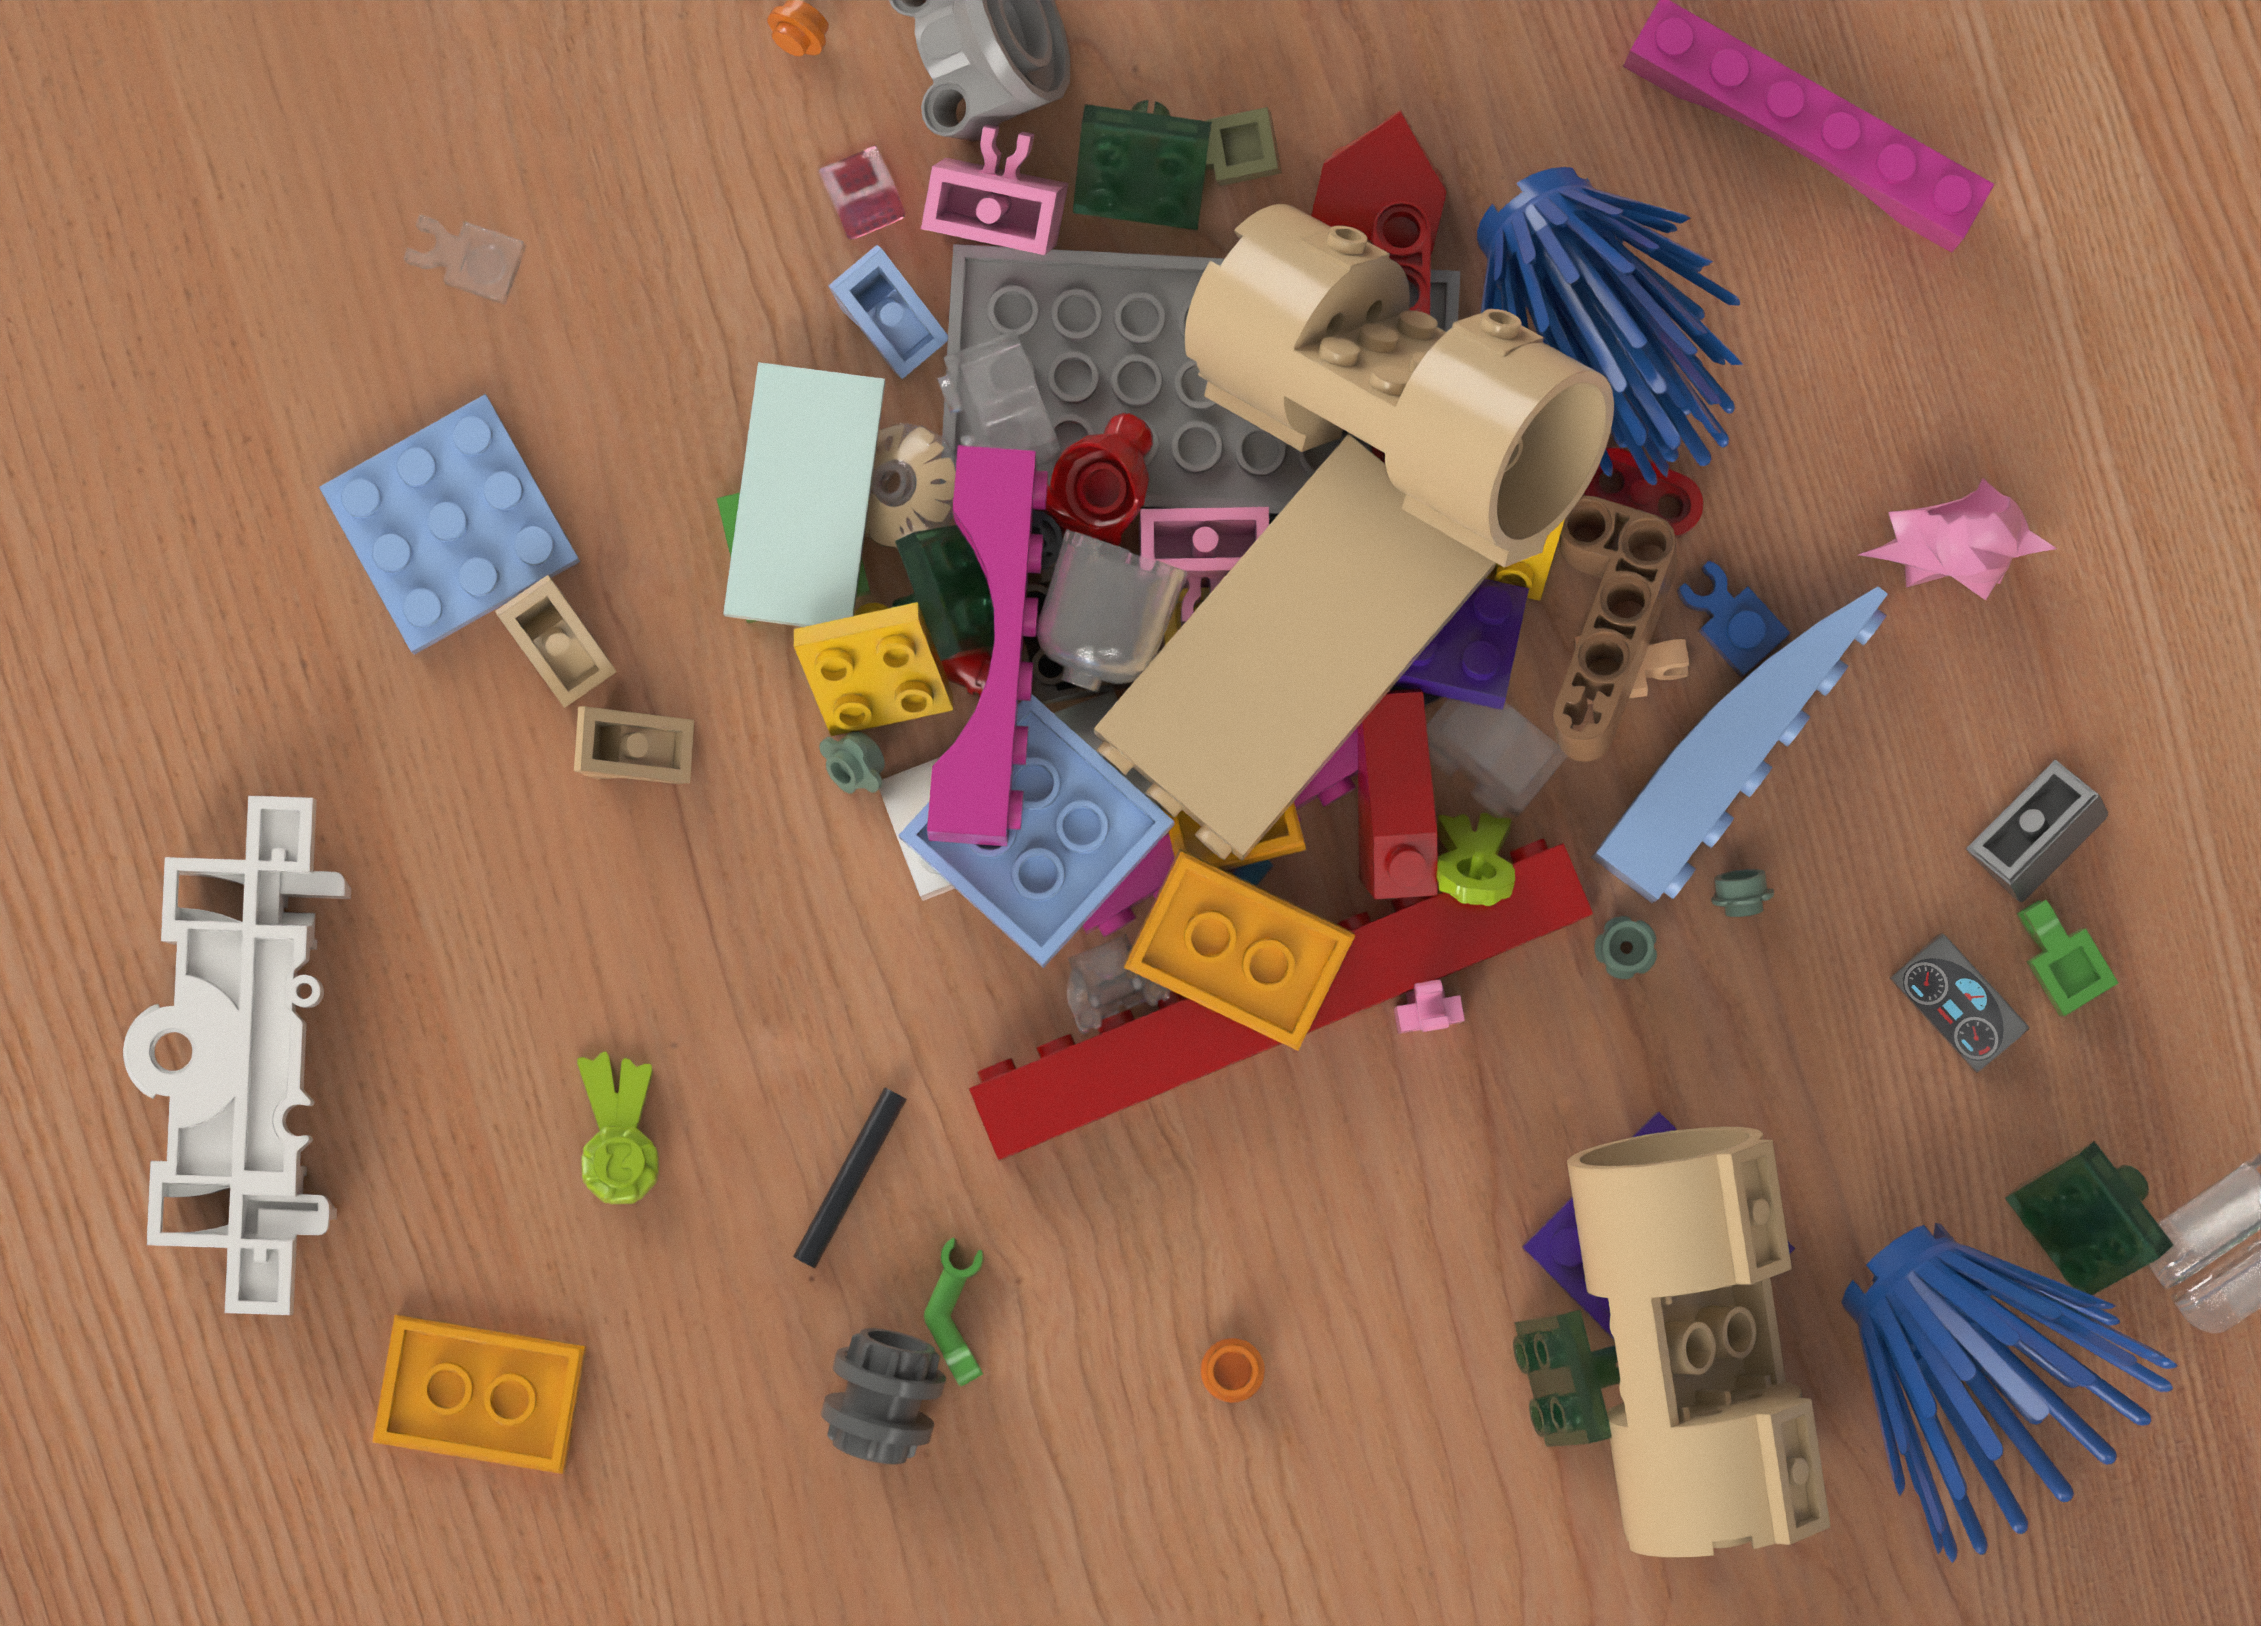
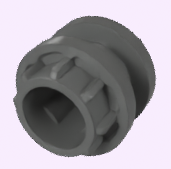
[821,1328,946,1464]

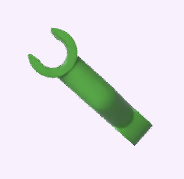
[924,1238,984,1387]

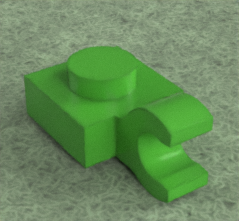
[2017,900,2118,1016]

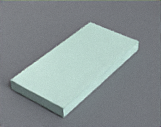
[723,362,886,627]

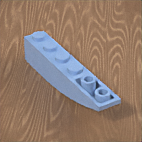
[1591,586,1888,903]

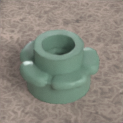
[1711,869,1774,917]
[1594,916,1657,979]

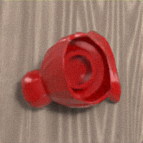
[1044,413,1153,552]

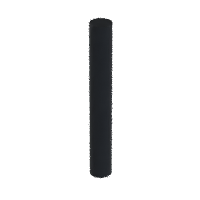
[793,1087,907,1269]

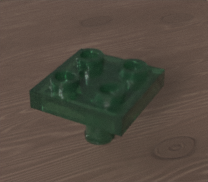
[1073,100,1212,230]
[892,525,995,661]
[2005,1141,2174,1295]
[1513,1310,1620,1447]

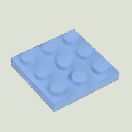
[319,394,581,655]
[898,695,1174,968]

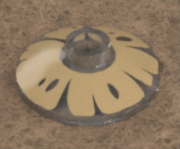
[865,423,957,550]

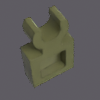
[1165,107,1282,186]

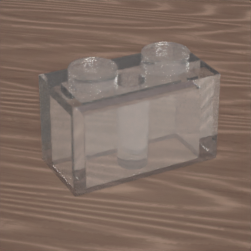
[937,330,1062,468]
[1426,698,1568,818]

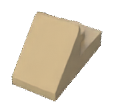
[495,575,617,708]
[574,706,694,784]

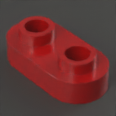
[1582,448,1704,538]

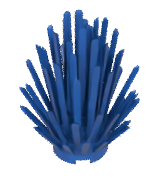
[1477,167,1743,485]

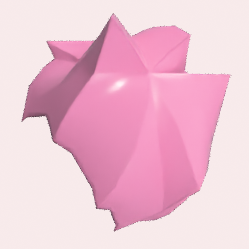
[1858,478,2057,600]

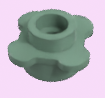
[819,731,885,794]

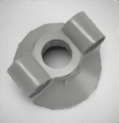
[889,0,1070,142]

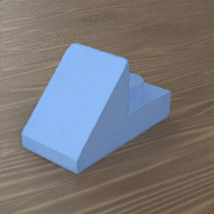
[828,245,948,379]

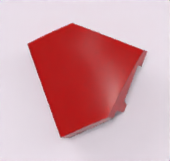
[1311,110,1447,255]

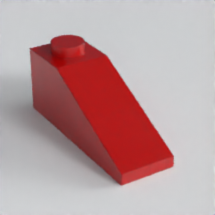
[1358,689,1438,899]

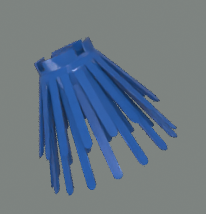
[1841,1223,2178,1562]

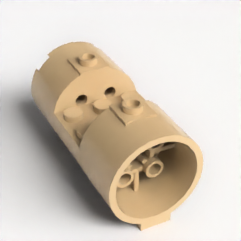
[1185,204,1614,567]
[1567,1127,1831,1557]

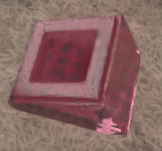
[819,145,905,240]

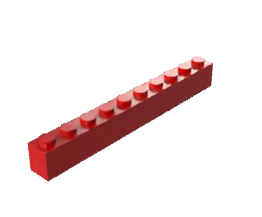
[969,838,1593,1161]

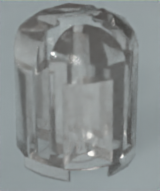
[2144,1153,2261,1334]

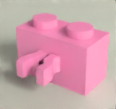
[921,124,1068,255]
[1139,507,1269,627]

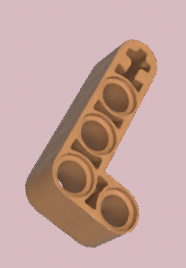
[1553,496,1677,762]

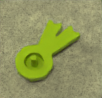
[1436,812,1515,906]
[577,1051,659,1204]

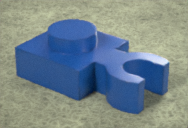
[1677,561,1790,678]

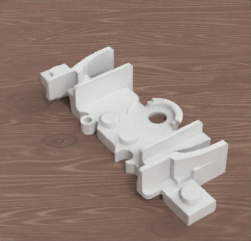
[123,796,351,1315]

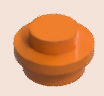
[767,0,829,57]
[1200,1338,1265,1403]

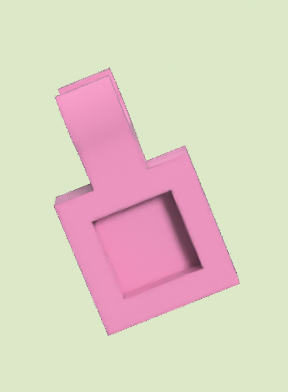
[1394,979,1465,1034]

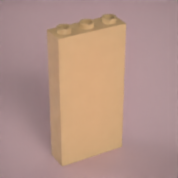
[1094,433,1496,861]

